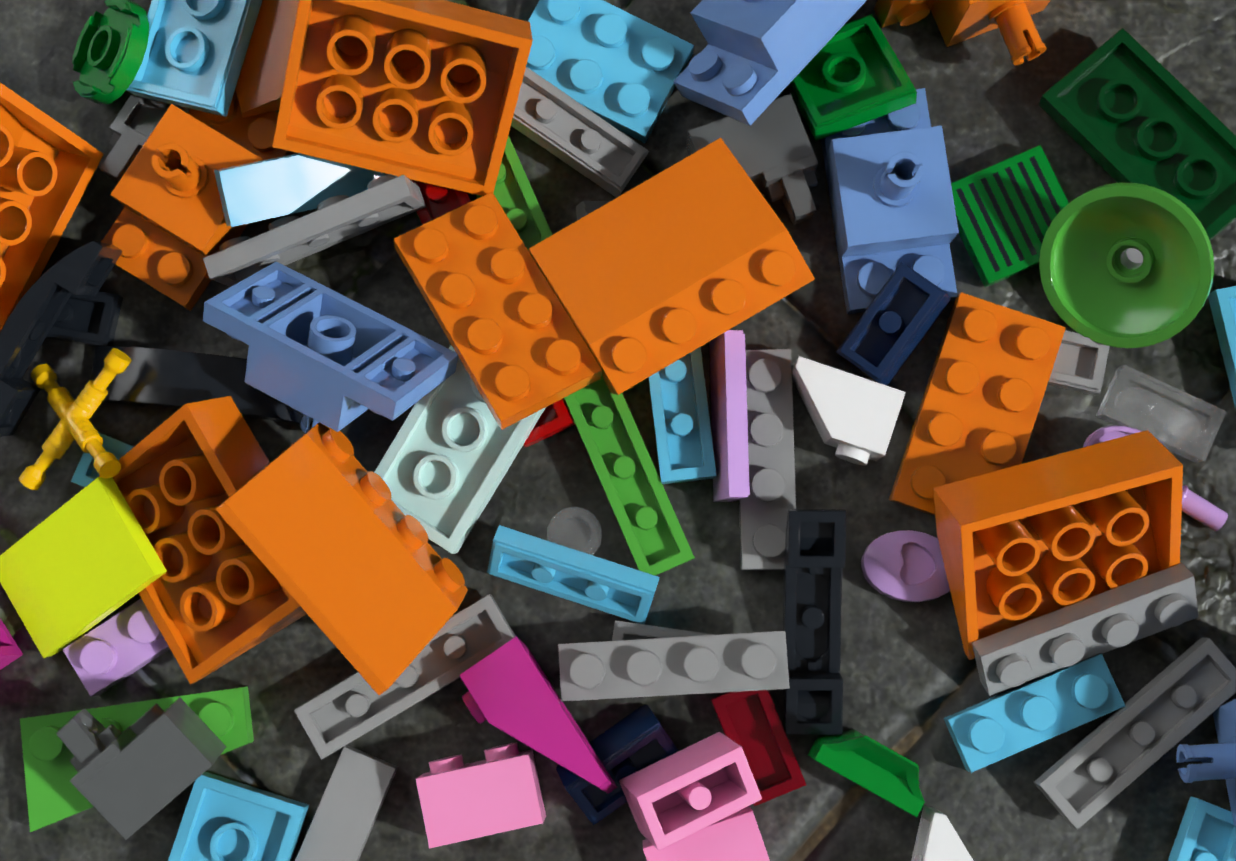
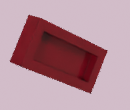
[710,690,806,806]

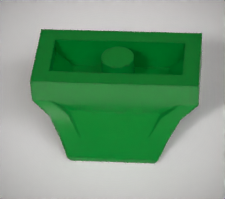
[808,729,925,817]

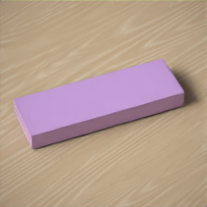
[709,330,750,502]

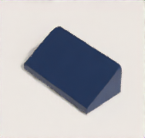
[836,262,951,386]
[556,704,679,826]

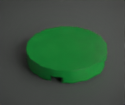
[72,0,149,104]

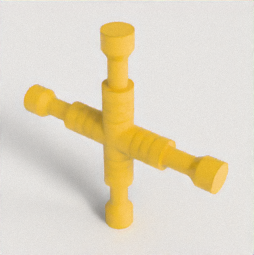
[19,348,132,491]

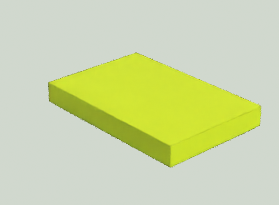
[0,477,167,659]

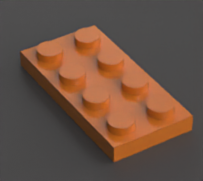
[394,192,602,430]
[889,292,1066,516]

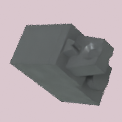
[686,94,818,225]
[56,697,226,840]

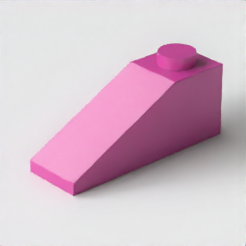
[460,636,617,794]

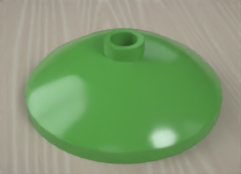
[1039,183,1214,348]

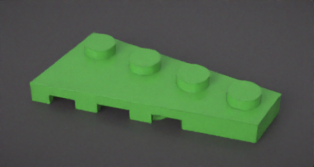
[20,686,254,832]

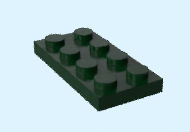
[1038,28,1236,241]

